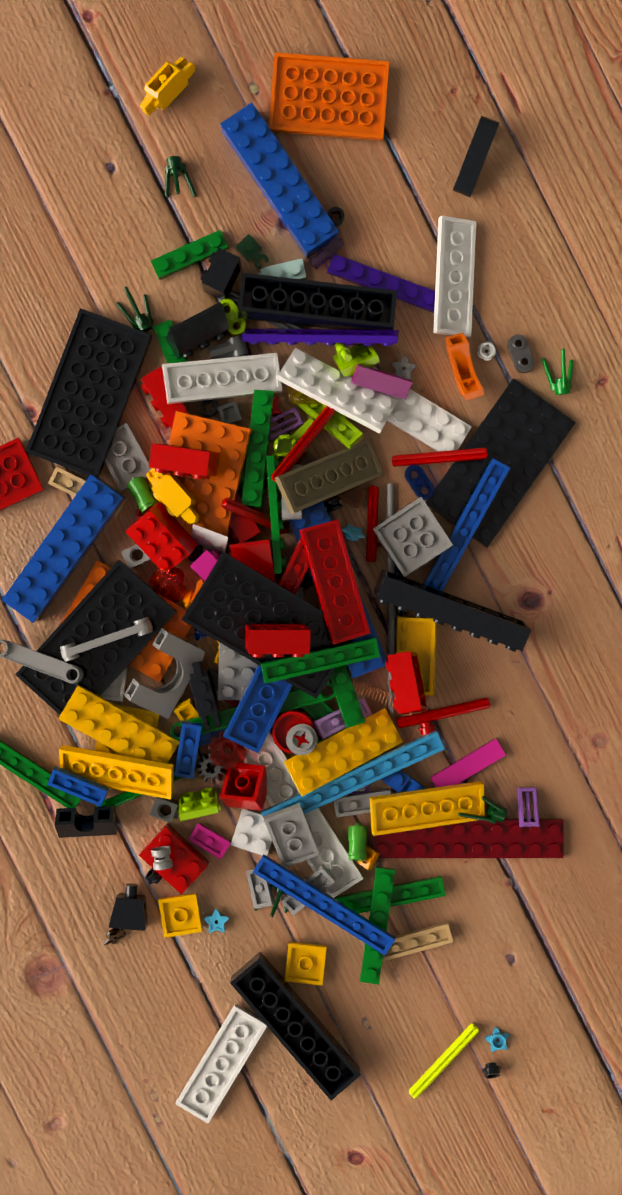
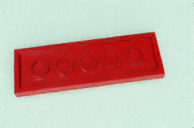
[300,519,370,644]

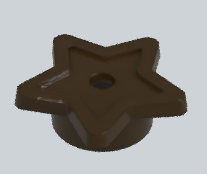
[103,928,126,945]

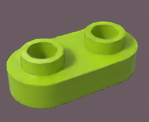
[220,299,246,336]

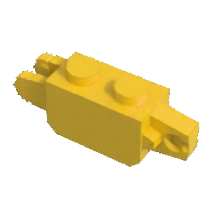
[140,57,196,116]
[146,468,200,524]

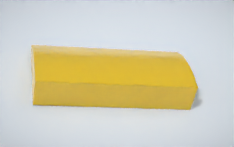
[396,617,438,696]

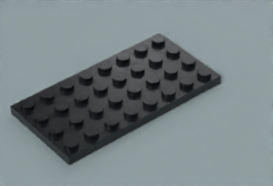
[26,308,153,477]
[425,378,576,548]
[182,551,353,699]
[15,560,177,715]

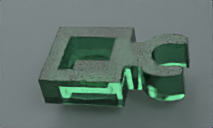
[235,234,269,270]

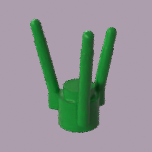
[542,348,573,395]

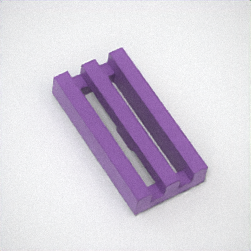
[269,407,304,442]
[517,787,540,827]

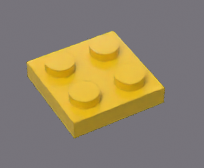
[158,892,203,938]
[285,941,327,986]

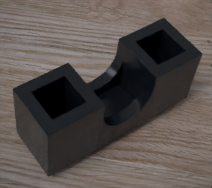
[55,806,118,838]

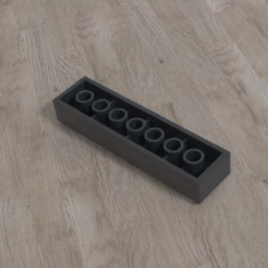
[238,273,397,330]
[374,569,531,652]
[230,951,360,1100]

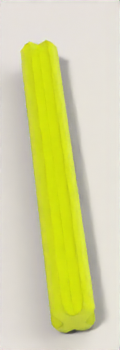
[409,1023,479,1099]

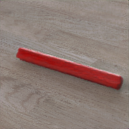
[271,406,335,482]
[392,448,488,467]
[396,698,490,728]

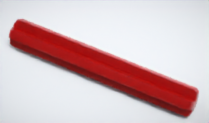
[366,486,379,562]
[221,497,289,534]

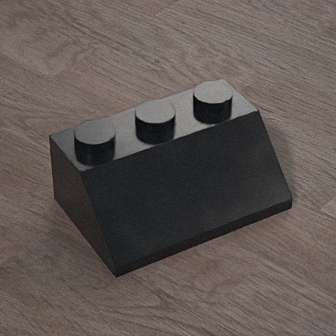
[166,302,229,360]

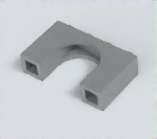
[124,628,206,719]

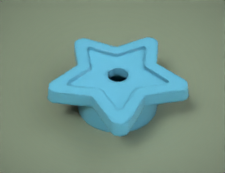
[341,524,365,541]
[204,909,229,933]
[485,1027,510,1052]

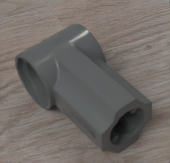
[208,335,249,359]

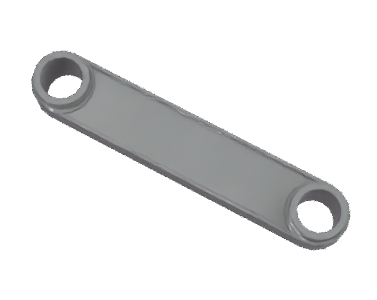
[60,617,153,662]
[0,639,84,684]

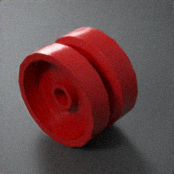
[272,708,314,753]

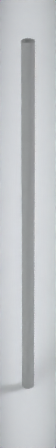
[387,484,396,713]

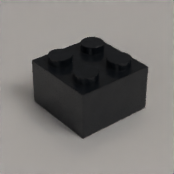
[201,247,242,300]

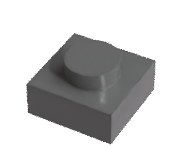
[217,401,242,424]

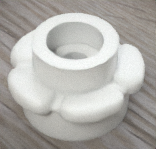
[477,342,496,361]

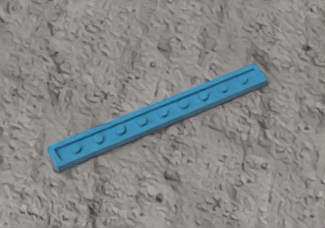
[261,731,445,816]

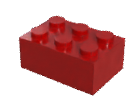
[149,443,219,480]
[125,501,198,574]
[245,624,310,658]
[386,651,428,714]
[139,823,209,894]

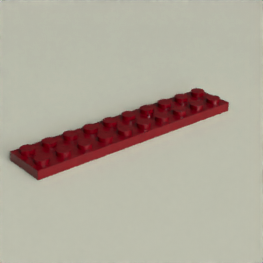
[372,819,564,858]

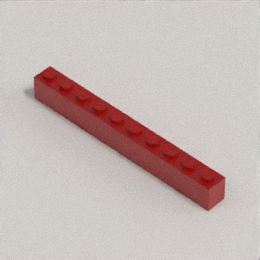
[141,367,261,543]

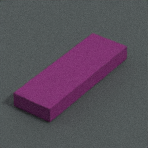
[351,364,413,400]

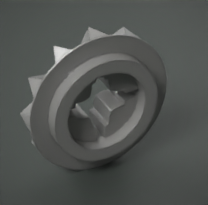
[286,724,318,756]

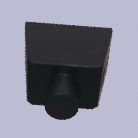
[109,883,148,931]

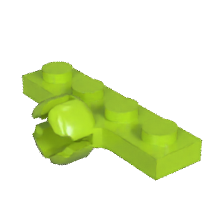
[294,392,363,449]
[265,418,314,478]

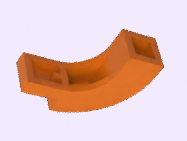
[445,332,484,400]

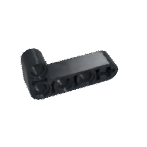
[453,115,500,197]

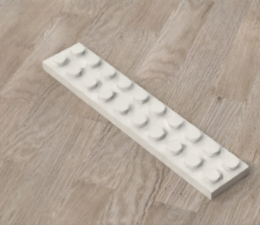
[230,731,363,898]

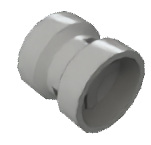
[151,846,173,870]

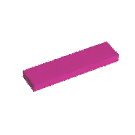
[430,738,506,787]

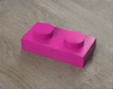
[188,822,231,859]

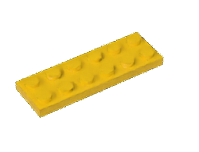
[58,684,180,764]
[284,708,403,796]
[59,745,174,799]
[370,781,485,836]

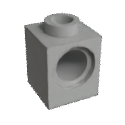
[121,544,151,569]

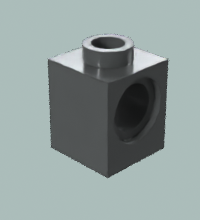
[150,797,179,823]

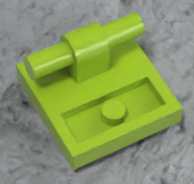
[333,343,380,377]
[179,787,222,821]

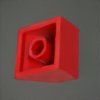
[220,762,267,811]

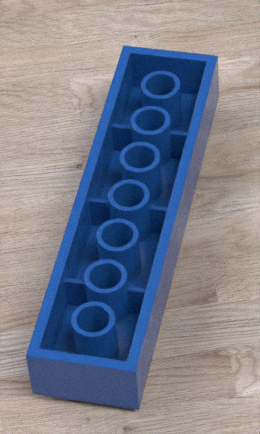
[220,102,339,259]
[2,474,127,623]

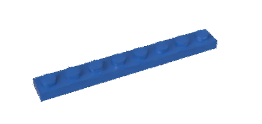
[423,458,510,591]
[253,854,396,955]

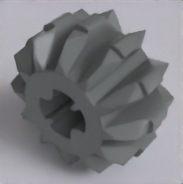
[195,750,228,783]

